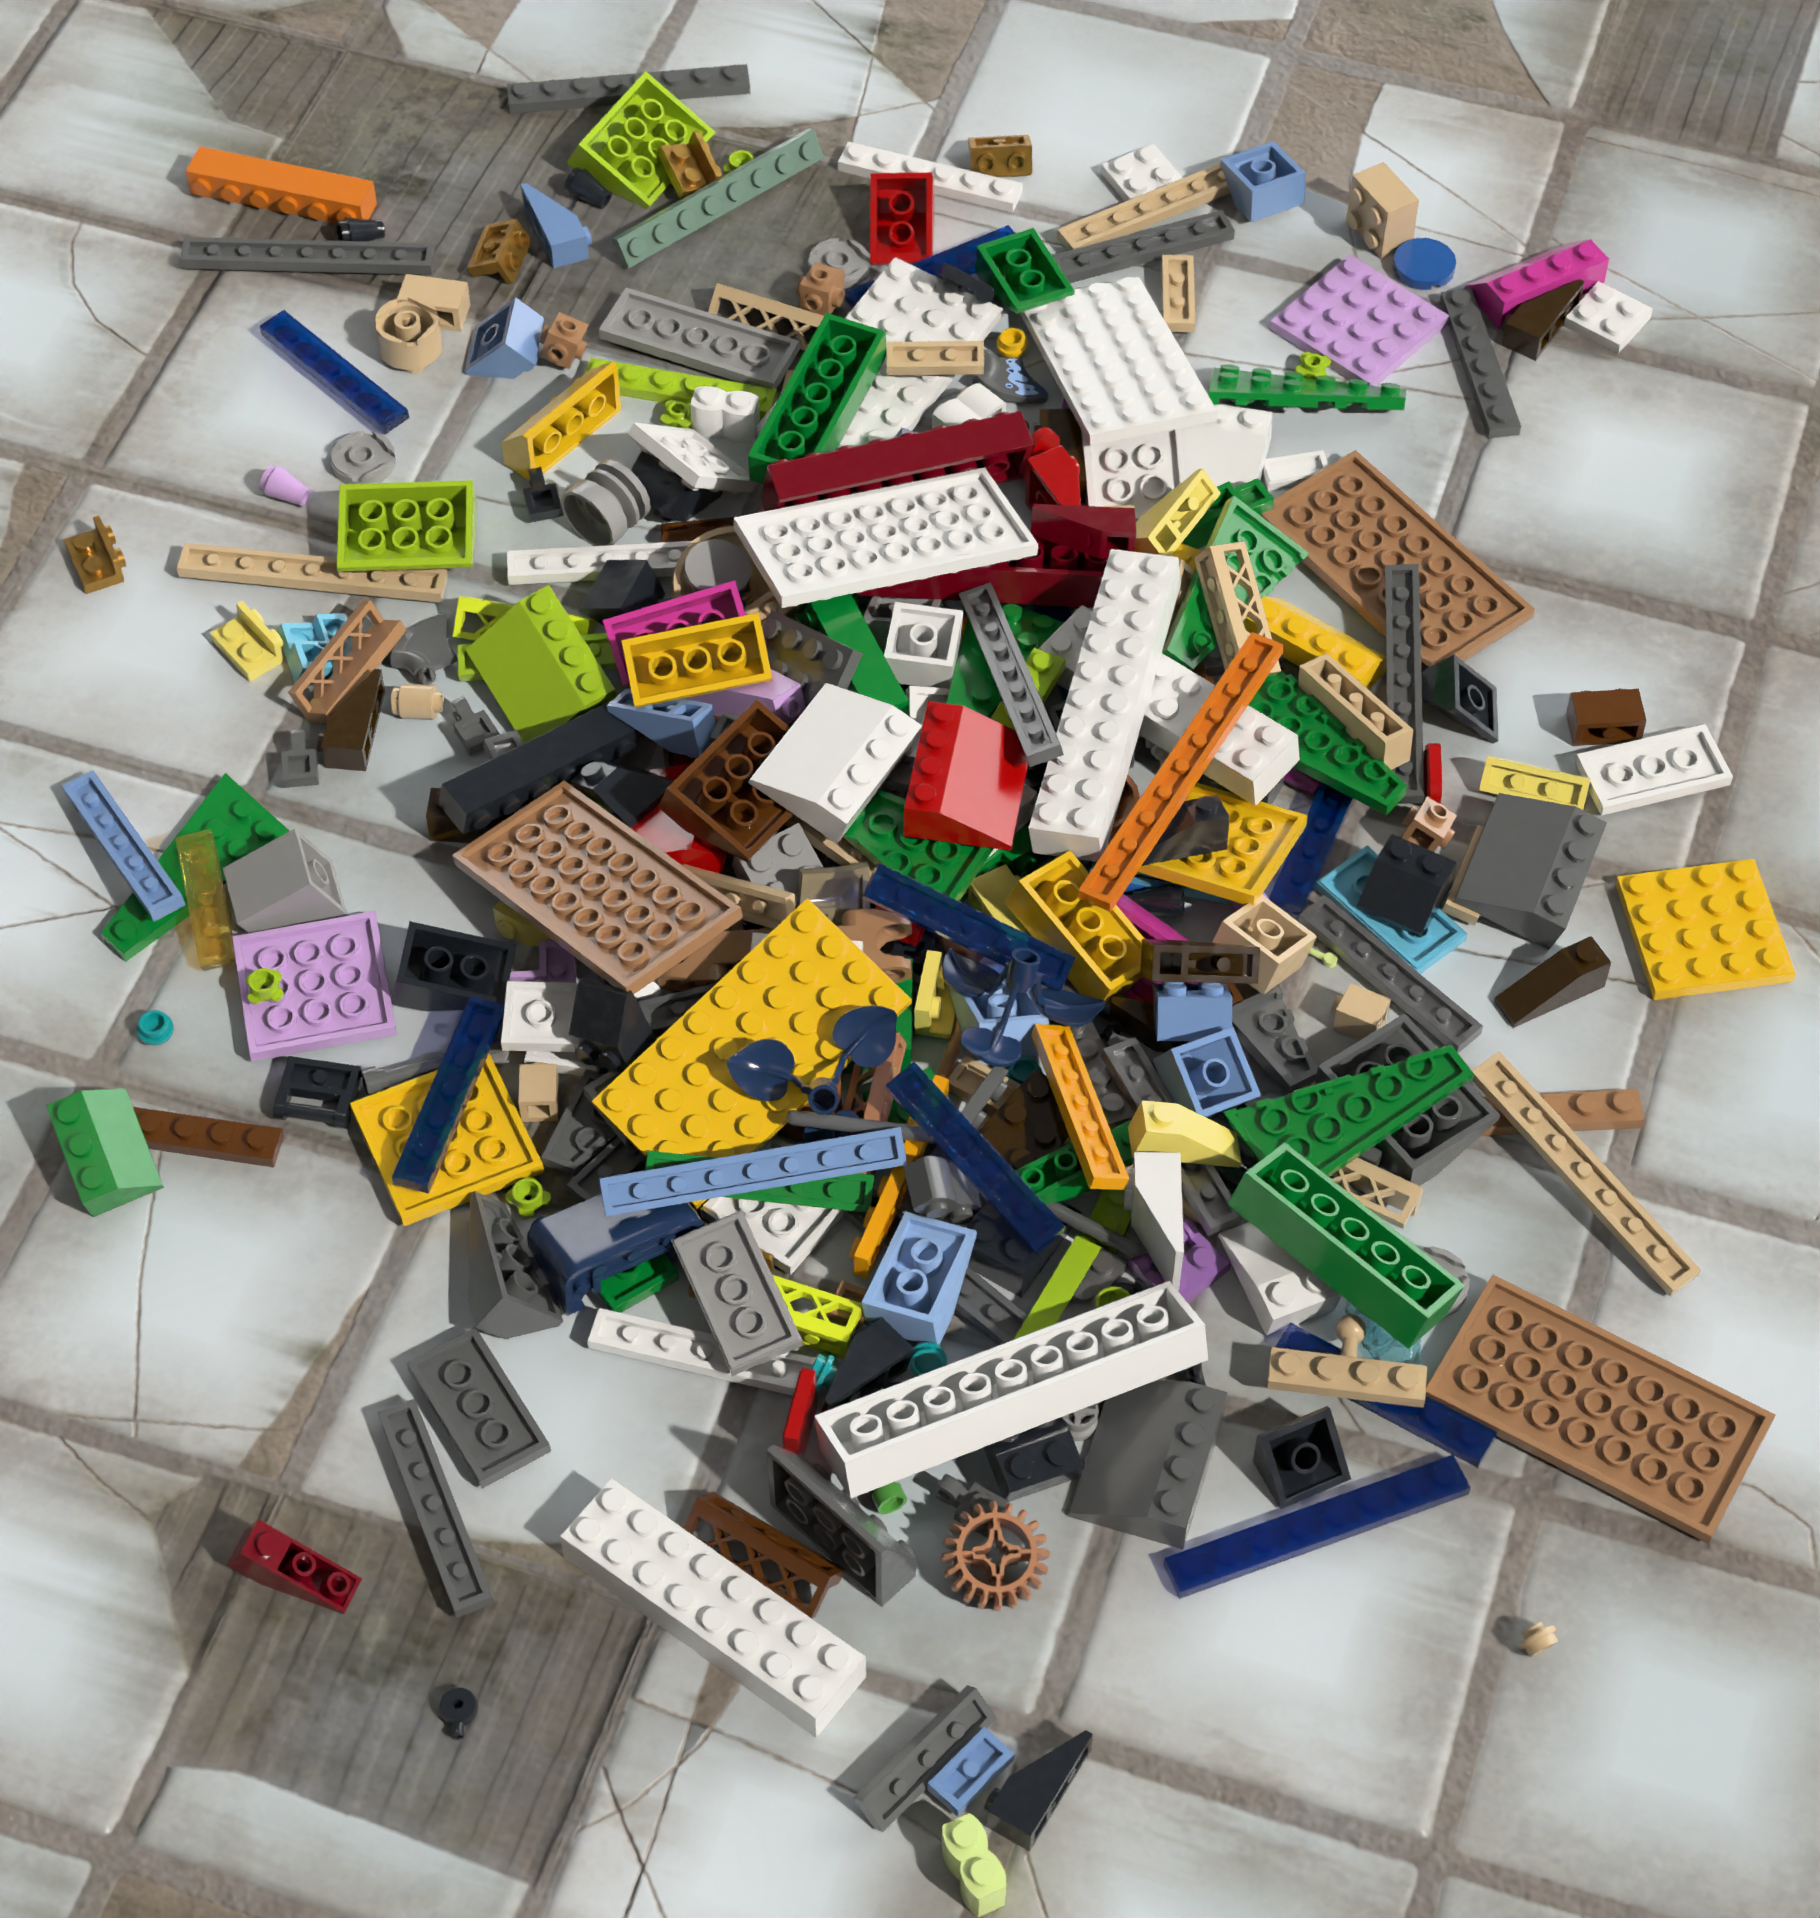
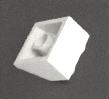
[884,602,963,689]

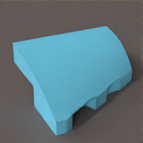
[277,614,347,683]

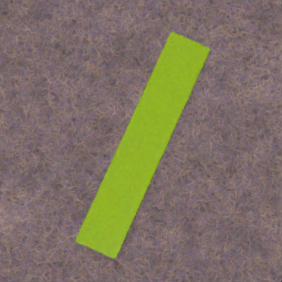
[1013,1236,1101,1340]

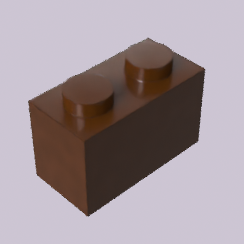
[1566,688,1647,746]

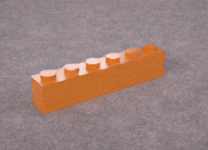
[186,146,377,224]

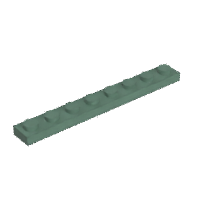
[611,129,825,268]

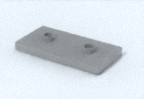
[671,1210,803,1376]

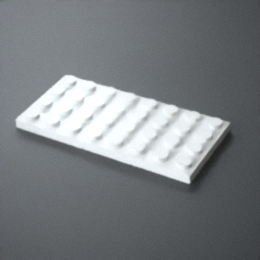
[756,257,1003,448]
[1020,277,1217,446]
[734,468,1038,608]

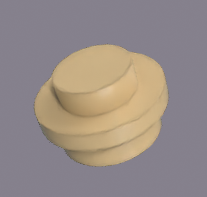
[1518,1622,1558,1657]

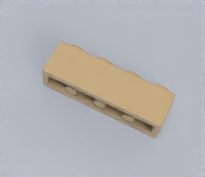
[1298,653,1413,770]

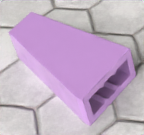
[683,669,806,725]

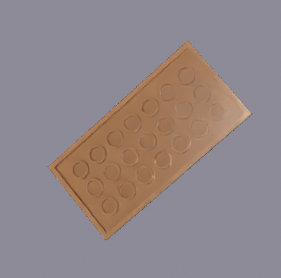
[1260,450,1535,671]
[452,781,743,994]
[1425,1274,1775,1544]

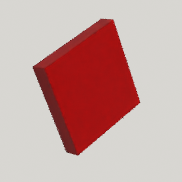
[782,1368,817,1456]

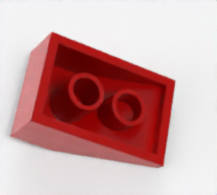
[870,172,935,265]
[1025,445,1081,512]

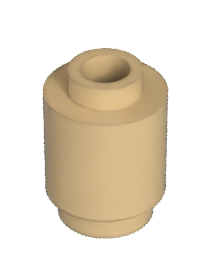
[391,684,444,719]

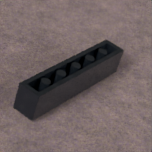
[439,701,639,835]

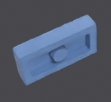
[927,1727,1015,1817]

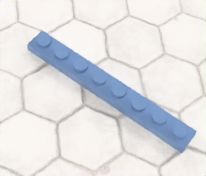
[599,1127,907,1217]

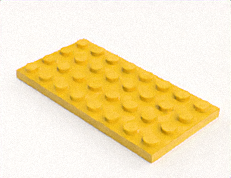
[592,898,912,1209]

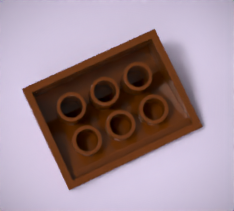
[658,699,794,862]

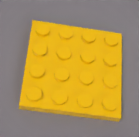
[1138,783,1307,906]
[1615,859,1796,1000]
[350,1051,544,1227]

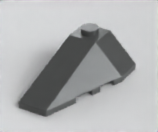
[468,1191,563,1339]

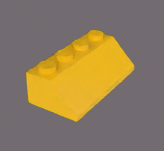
[501,362,621,481]
[1244,596,1387,690]
[622,613,773,708]
[1005,851,1144,1006]

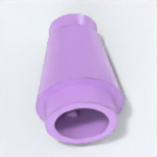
[259,465,311,506]

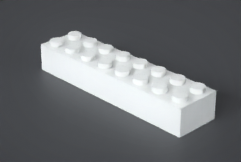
[1038,605,1300,806]
[560,1478,866,1738]

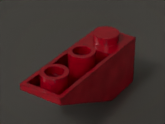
[1031,504,1136,559]
[227,1519,362,1614]

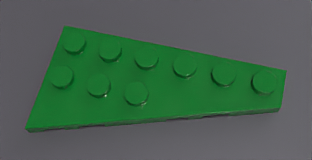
[1208,364,1406,410]
[1162,496,1310,670]
[946,603,1063,719]
[1249,670,1407,816]
[101,773,290,962]
[843,789,994,923]
[1223,1045,1474,1177]

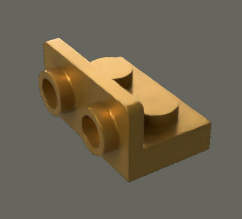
[658,131,722,200]
[968,135,1033,177]
[467,219,531,284]
[64,515,127,594]

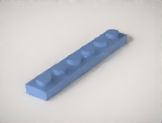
[62,770,185,922]

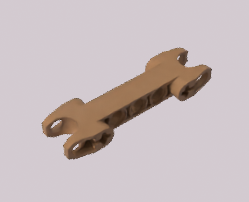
[657,909,912,992]

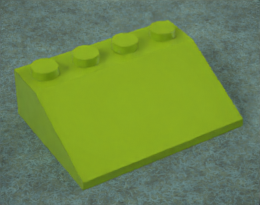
[566,71,715,209]
[337,480,477,572]
[465,584,617,744]

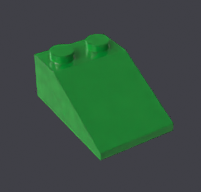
[976,228,1075,314]

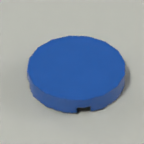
[1393,238,1457,290]

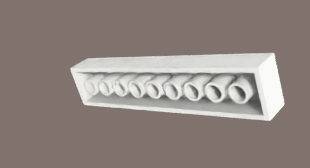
[1029,549,1181,862]
[814,1281,1208,1498]

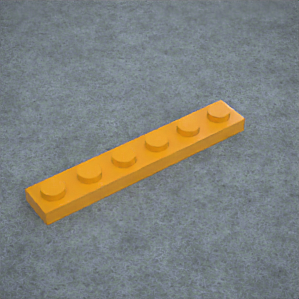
[1031,1024,1129,1190]
[849,1074,949,1280]

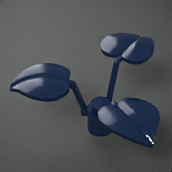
[942,948,1106,1067]
[727,1005,897,1144]

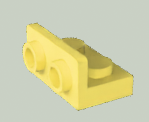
[210,601,284,682]
[914,950,956,1039]

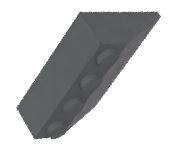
[1453,793,1607,950]
[1315,1013,1500,1186]
[1069,1381,1227,1549]
[767,1444,916,1607]

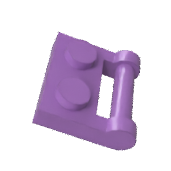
[1128,1218,1231,1303]

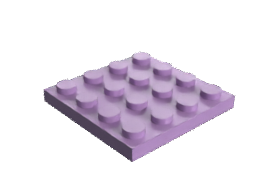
[1270,254,1449,386]
[232,911,397,1062]

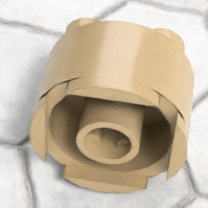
[375,297,443,374]

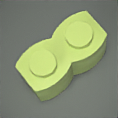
[942,1813,1006,1917]

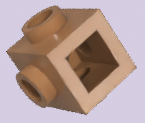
[797,262,845,316]
[539,312,589,370]
[1401,796,1457,852]

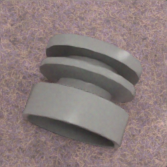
[561,459,651,546]

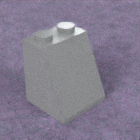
[223,829,347,933]

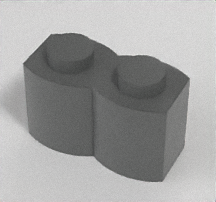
[904,1156,982,1224]

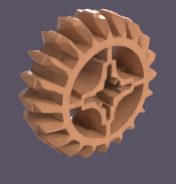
[941,1501,1050,1611]

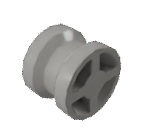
[1061,1403,1099,1441]

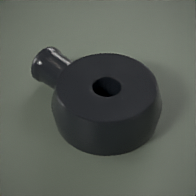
[439,1687,478,1740]

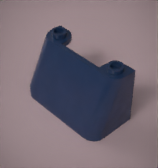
[527,1194,704,1316]

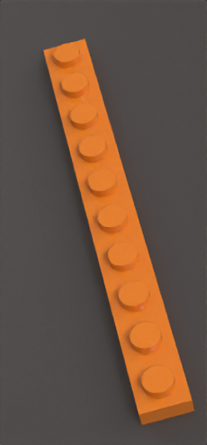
[1078,632,1283,912]

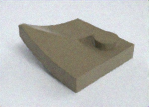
[797,862,870,926]

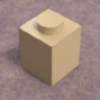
[1330,983,1391,1041]
[518,1062,559,1122]

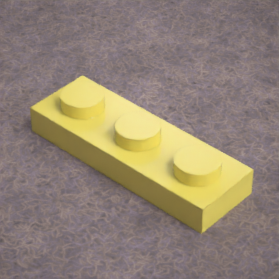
[1479,755,1591,810]

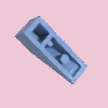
[521,183,592,268]
[607,688,716,758]

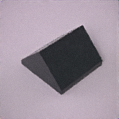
[579,560,666,626]
[1253,1406,1351,1509]

